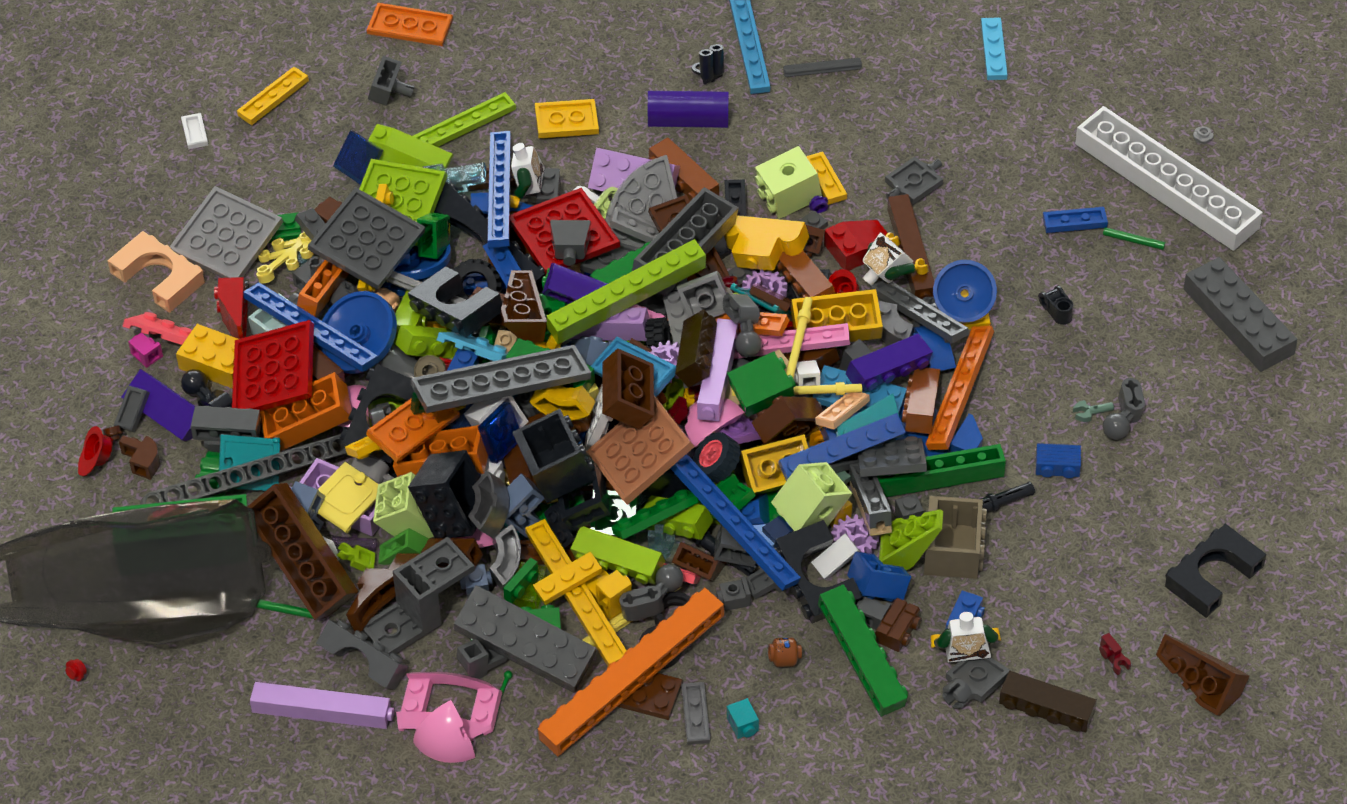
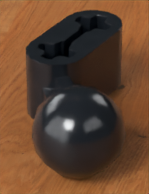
[181,369,232,408]

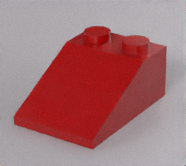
[824,220,899,271]
[214,277,248,339]

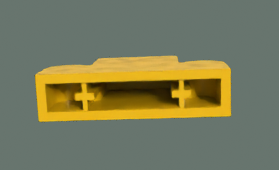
[724,216,809,271]

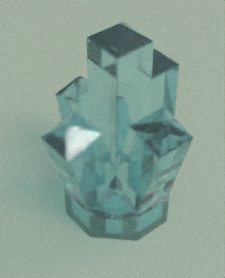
[648,524,675,560]

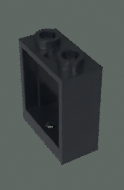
[558,463,611,532]

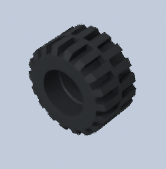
[453,259,502,300]

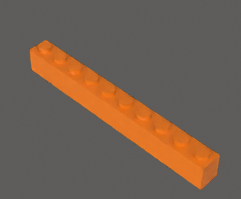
[538,588,725,757]

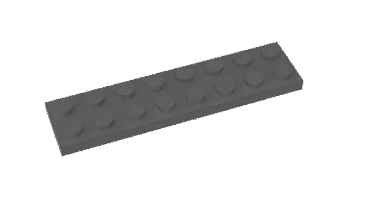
[411,345,591,413]

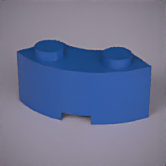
[912,326,956,371]

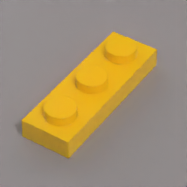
[806,152,847,205]
[533,551,603,605]

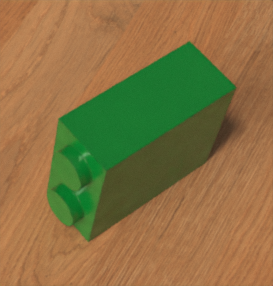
[727,351,796,417]

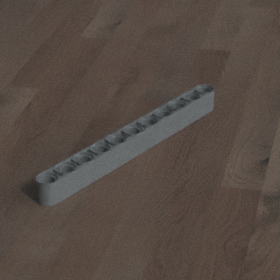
[140,434,347,505]

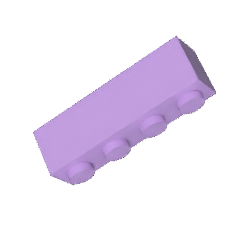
[568,308,649,341]

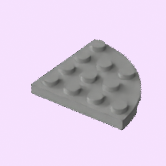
[605,155,677,248]

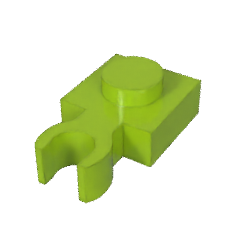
[337,542,375,572]

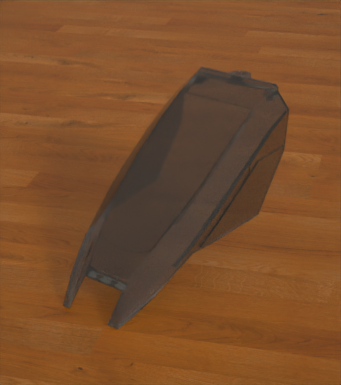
[0,499,272,645]

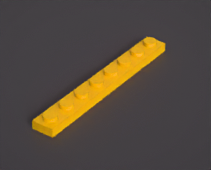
[525,519,627,666]

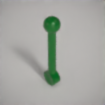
[498,671,513,710]

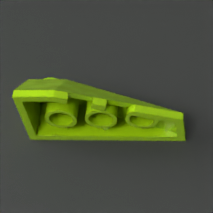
[366,124,453,171]
[879,509,943,570]

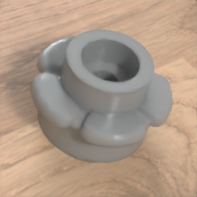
[1193,126,1213,144]

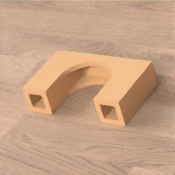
[108,231,205,313]

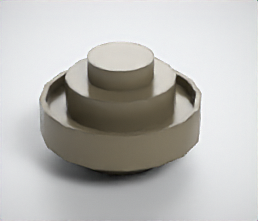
[414,355,446,377]

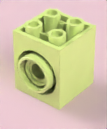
[754,146,822,219]
[771,462,853,531]
[373,472,434,538]

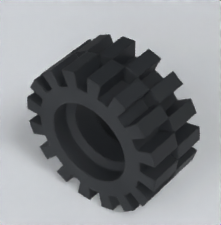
[645,317,672,350]

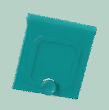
[730,283,791,315]
[218,434,280,491]

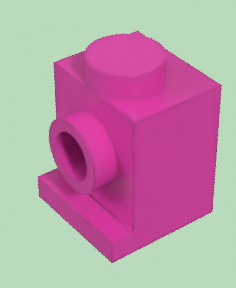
[128,333,163,368]

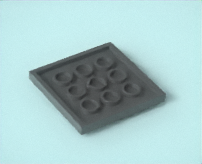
[308,187,425,290]

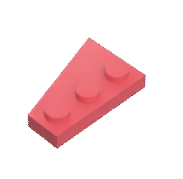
[123,312,192,345]

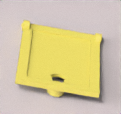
[318,462,378,533]

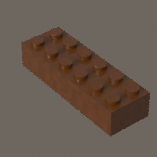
[243,483,359,620]

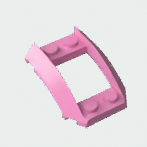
[396,672,502,741]

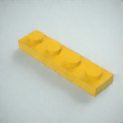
[237,67,309,125]

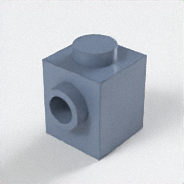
[460,564,492,594]

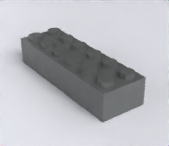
[632,187,739,297]
[1184,257,1298,372]
[454,585,596,693]

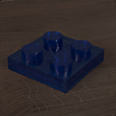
[478,402,519,464]

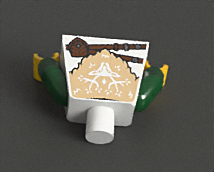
[510,143,544,209]
[863,232,928,285]
[931,612,1001,662]

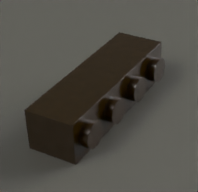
[675,309,717,388]
[999,670,1097,733]

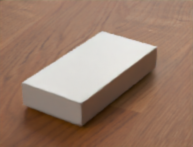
[181,113,208,149]
[811,534,860,580]

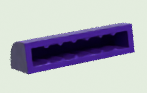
[648,91,729,128]
[542,263,630,308]
[121,369,195,441]

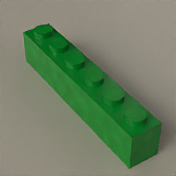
[877,444,1006,497]
[818,584,908,717]

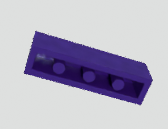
[845,333,933,392]

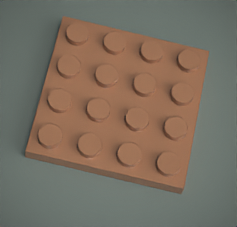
[587,396,695,505]

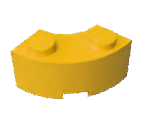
[530,385,596,420]

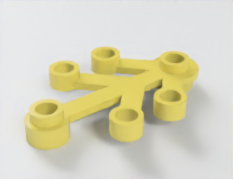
[256,232,314,284]

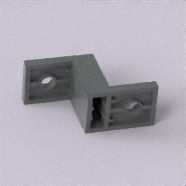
[361,537,475,654]

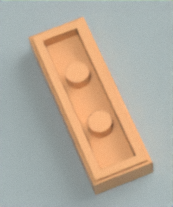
[815,392,870,429]

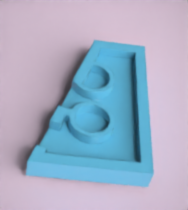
[436,332,508,361]

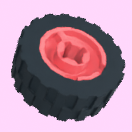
[693,432,741,483]

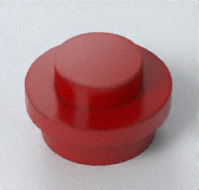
[66,659,87,681]

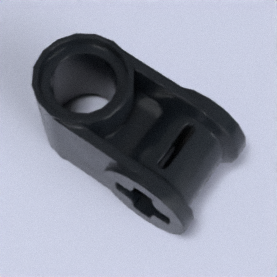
[1038,285,1073,325]

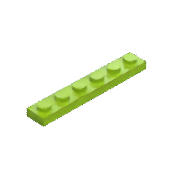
[413,92,516,147]

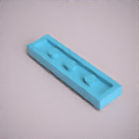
[981,18,1007,80]

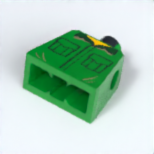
[417,213,451,259]

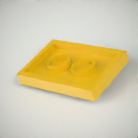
[535,99,599,138]

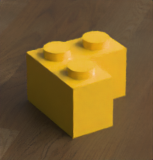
[585,569,632,621]

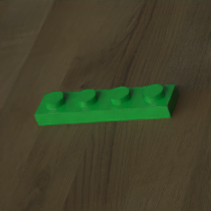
[611,490,699,539]

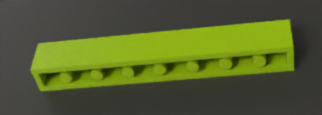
[547,239,706,344]

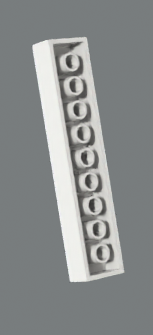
[1075,106,1263,251]

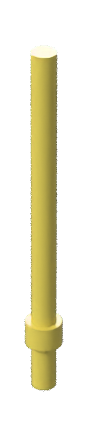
[786,297,813,378]
[731,382,862,396]

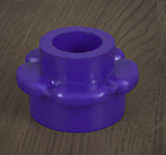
[809,195,828,213]

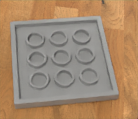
[170,186,283,278]

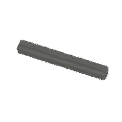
[783,57,862,77]

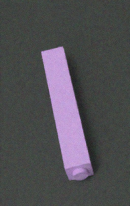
[697,318,739,421]
[250,682,394,729]

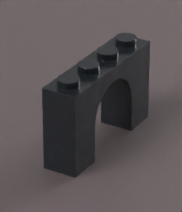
[408,266,503,337]
[339,364,415,467]
[773,520,863,624]
[1165,523,1267,618]

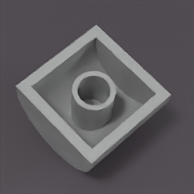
[677,271,728,317]

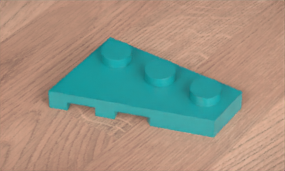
[835,394,903,438]

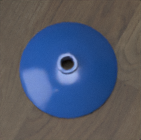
[933,260,997,323]

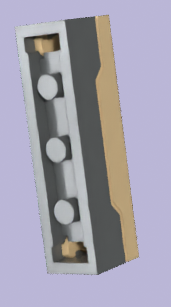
[849,463,892,536]

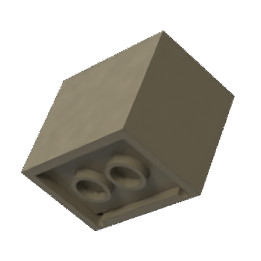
[924,496,987,579]

